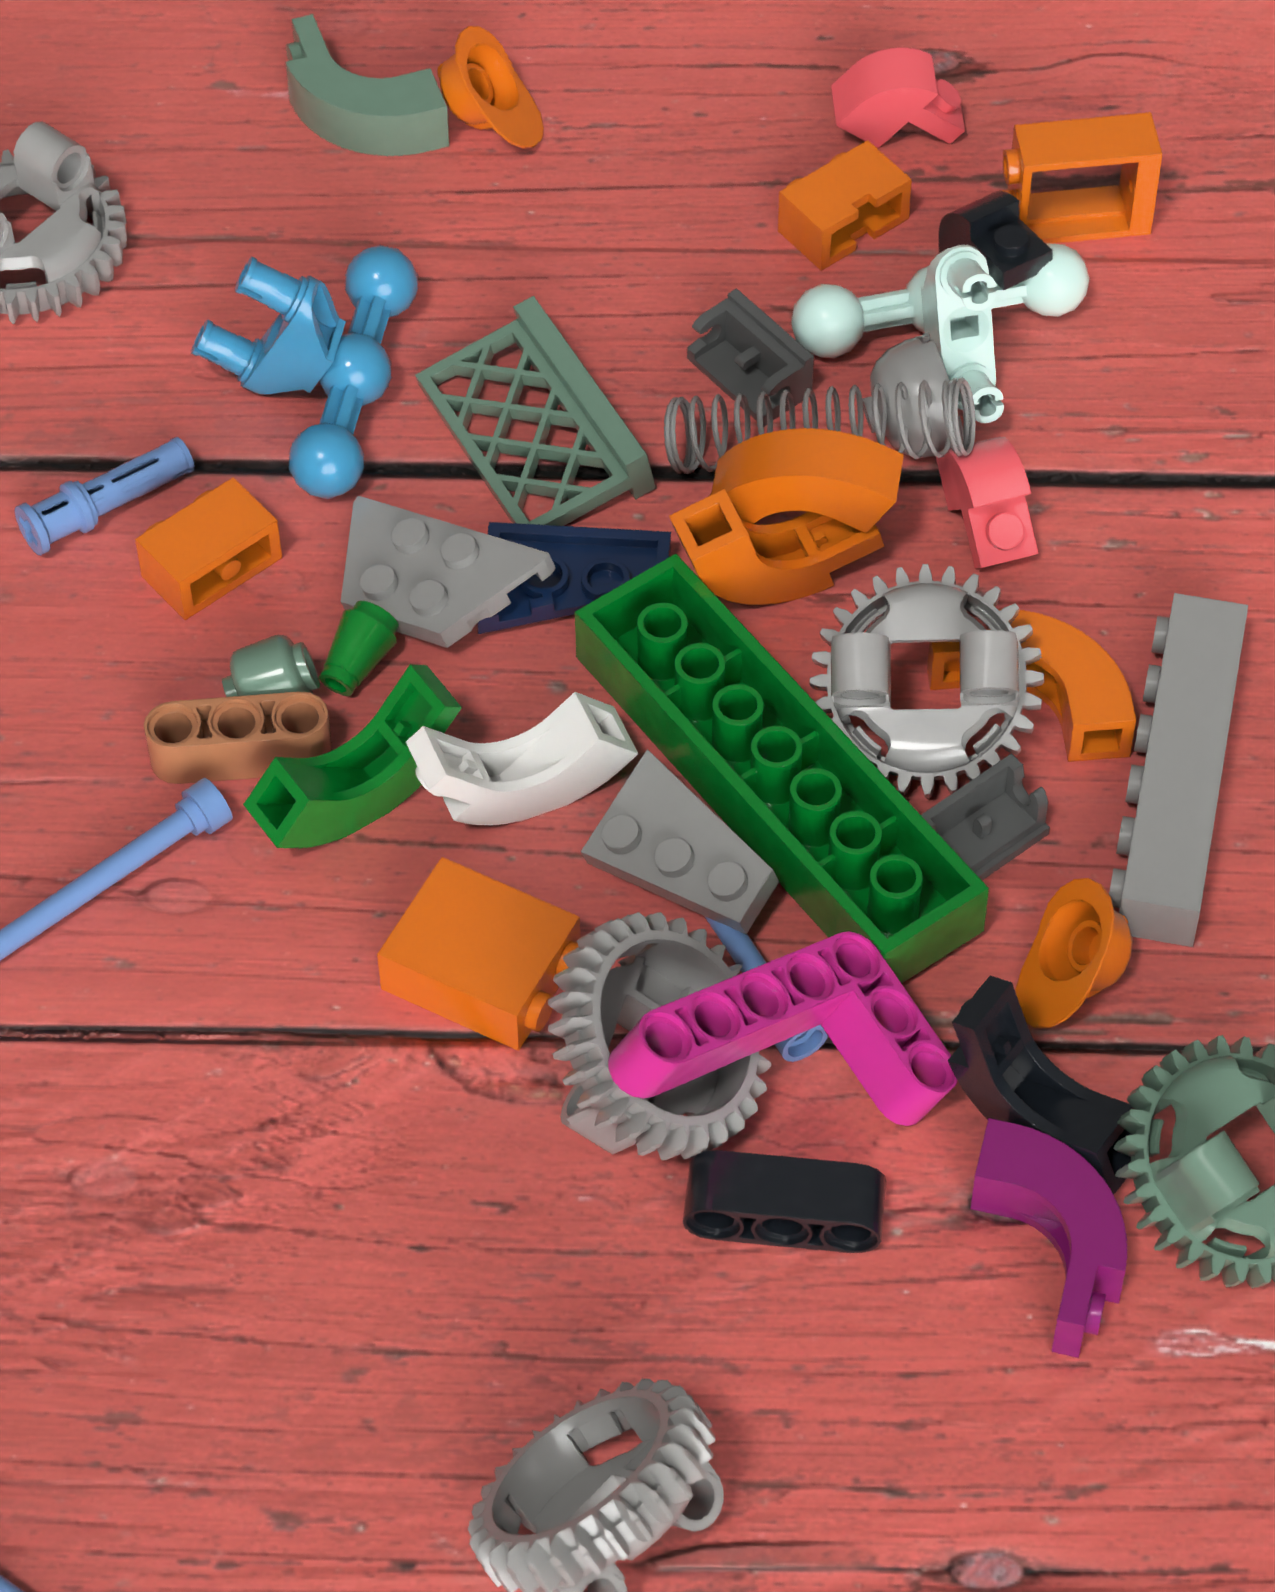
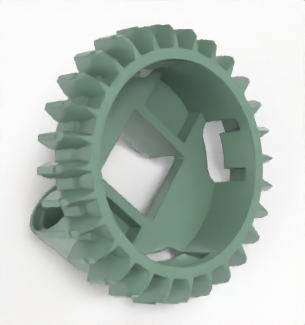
[1113,1035,1275,1288]

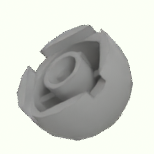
[862,333,963,457]

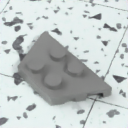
[340,496,556,648]

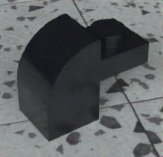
[939,191,1053,290]

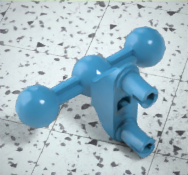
[191,245,418,499]

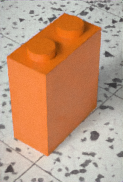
[377,857,580,1051]

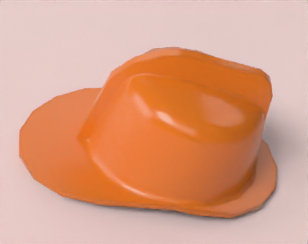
[437,26,544,148]
[1015,878,1133,1028]

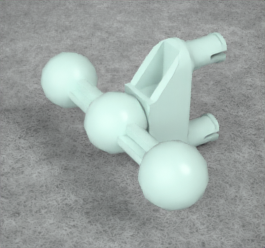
[791,243,1090,423]

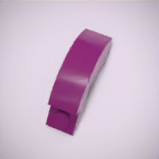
[970,1118,1127,1358]

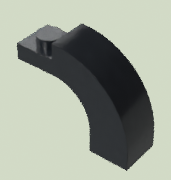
[948,975,1134,1195]

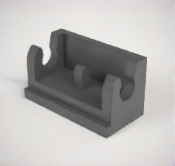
[687,288,814,426]
[921,753,1050,880]

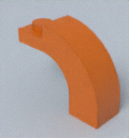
[709,428,904,533]
[669,489,884,605]
[927,609,1136,762]

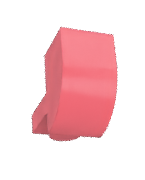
[831,48,965,148]
[936,437,1039,569]

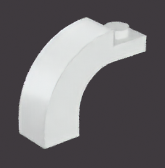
[406,692,639,825]

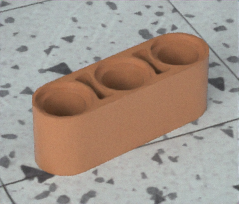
[144,692,332,784]

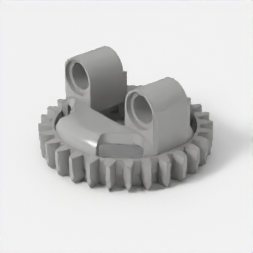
[0,121,127,324]
[809,564,1044,798]
[548,912,772,1160]
[468,1379,724,1592]

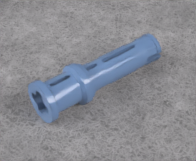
[14,437,195,555]

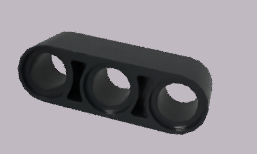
[683,1150,886,1253]

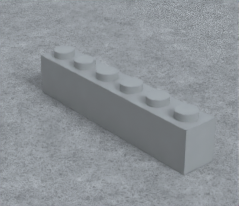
[1109,593,1248,947]

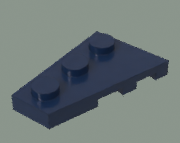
[477,522,671,634]

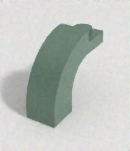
[285,14,450,156]

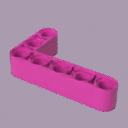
[608,931,958,1126]

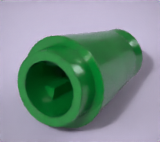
[319,601,399,696]

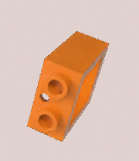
[1000,112,1163,244]

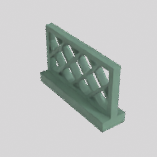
[415,296,656,526]

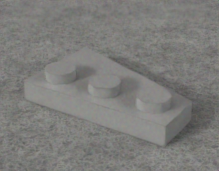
[581,749,779,934]

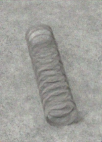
[664,377,976,474]

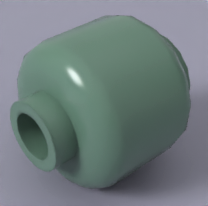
[222,635,320,697]

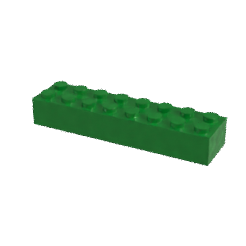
[575,554,989,984]

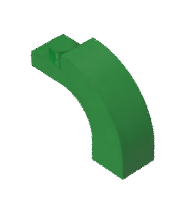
[243,664,462,848]

